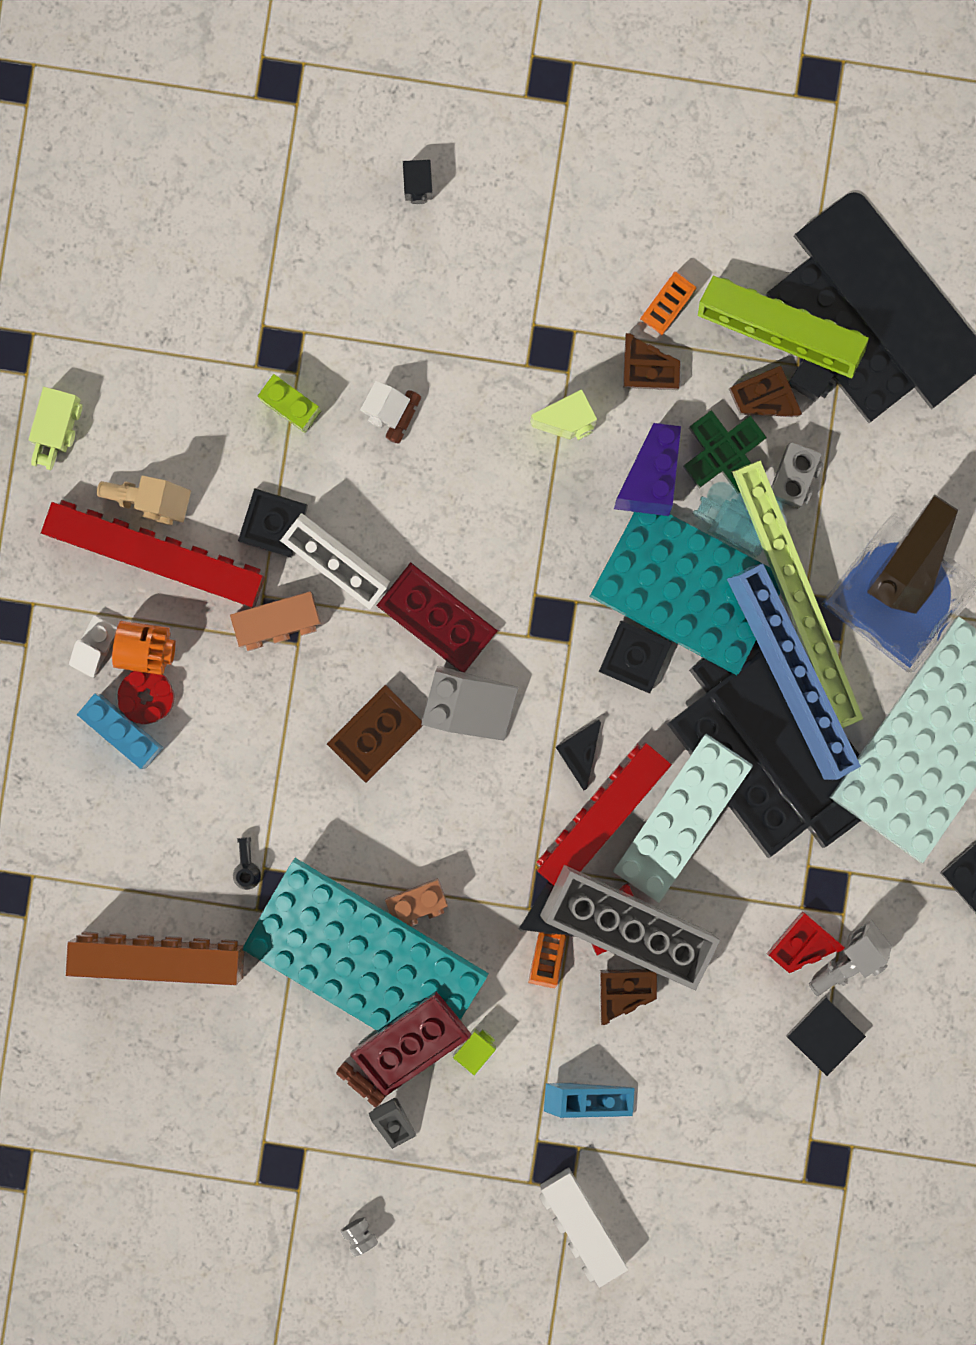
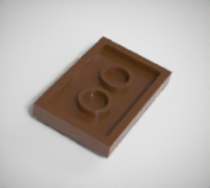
[327,685,424,783]

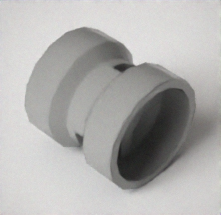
[340,1217,378,1256]

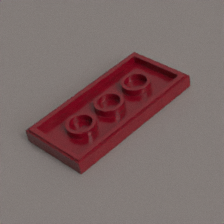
[376,562,498,673]
[350,991,472,1097]

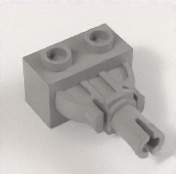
[809,920,892,996]

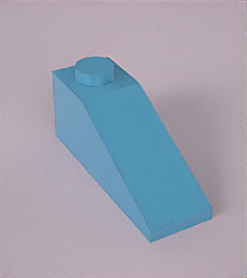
[544,1083,635,1118]

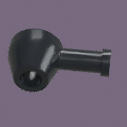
[233,837,261,890]

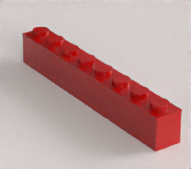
[41,500,266,608]

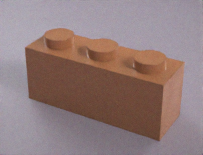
[230,591,322,651]

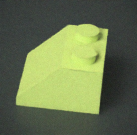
[530,389,597,440]

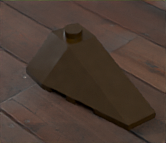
[867,494,958,614]

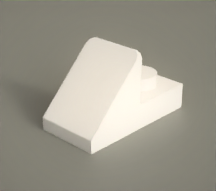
[69,616,117,678]

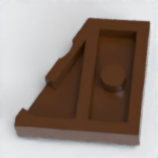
[623,333,680,390]
[729,365,802,417]

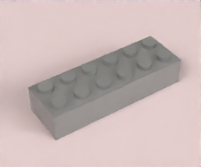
[540,865,720,991]

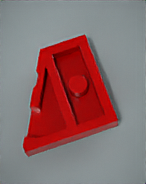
[766,911,845,973]

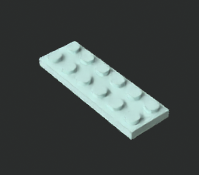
[613,734,753,903]

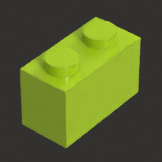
[257,374,321,433]

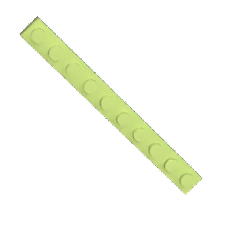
[732,460,863,728]

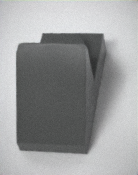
[369,1098,416,1149]

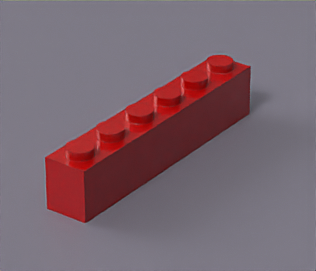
[536,743,672,885]

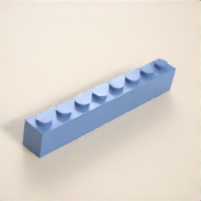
[727,563,861,780]

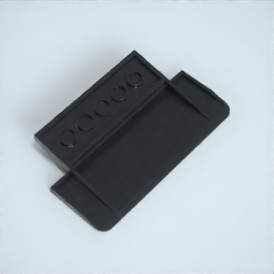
[766,192,976,423]
[667,640,862,858]

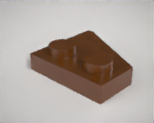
[600,969,657,1025]

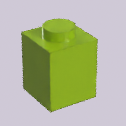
[453,1028,496,1076]

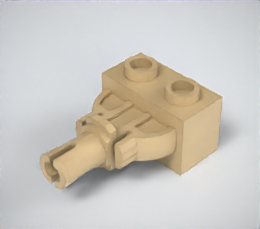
[97,475,191,525]

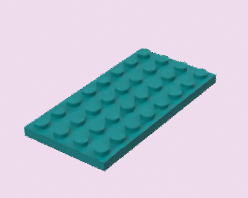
[243,857,489,1032]

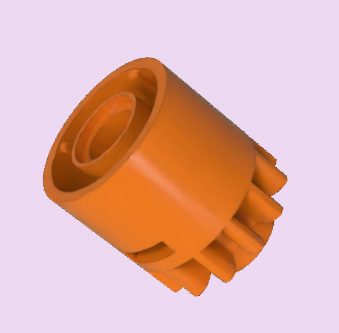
[112,620,176,675]

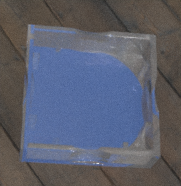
[821,514,976,672]

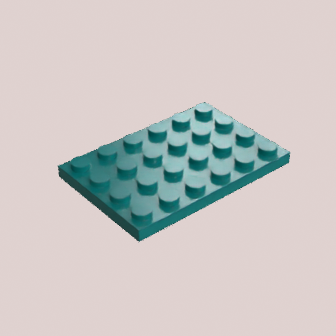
[589,512,780,675]

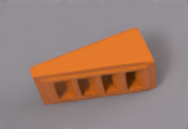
[640,272,697,335]
[528,932,567,988]

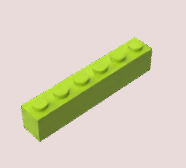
[698,275,869,378]

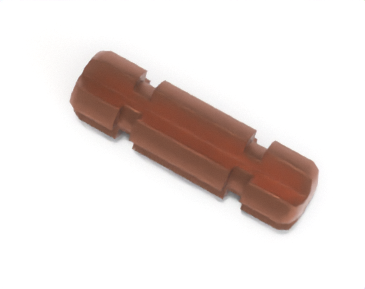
[386,390,421,444]
[336,1062,385,1107]

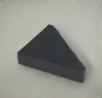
[555,720,601,791]

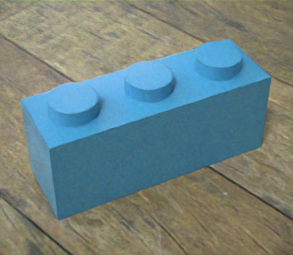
[77,693,164,769]

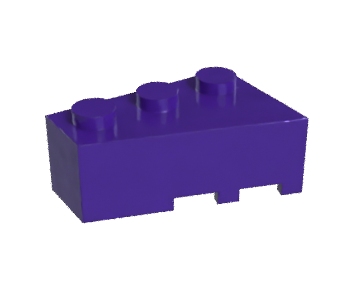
[614,423,681,516]

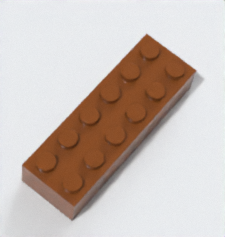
[66,932,244,985]

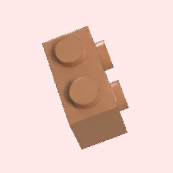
[385,878,448,926]

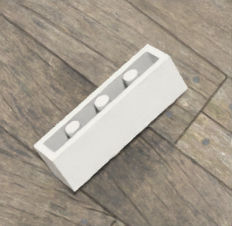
[280,513,390,609]
[539,1168,628,1288]

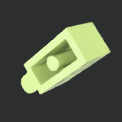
[28,387,83,470]

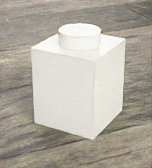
[360,381,410,429]

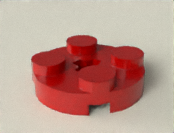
[117,671,175,724]

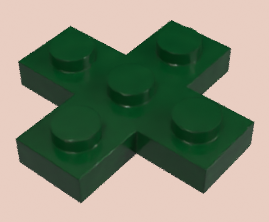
[683,410,767,494]

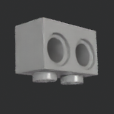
[771,442,823,509]

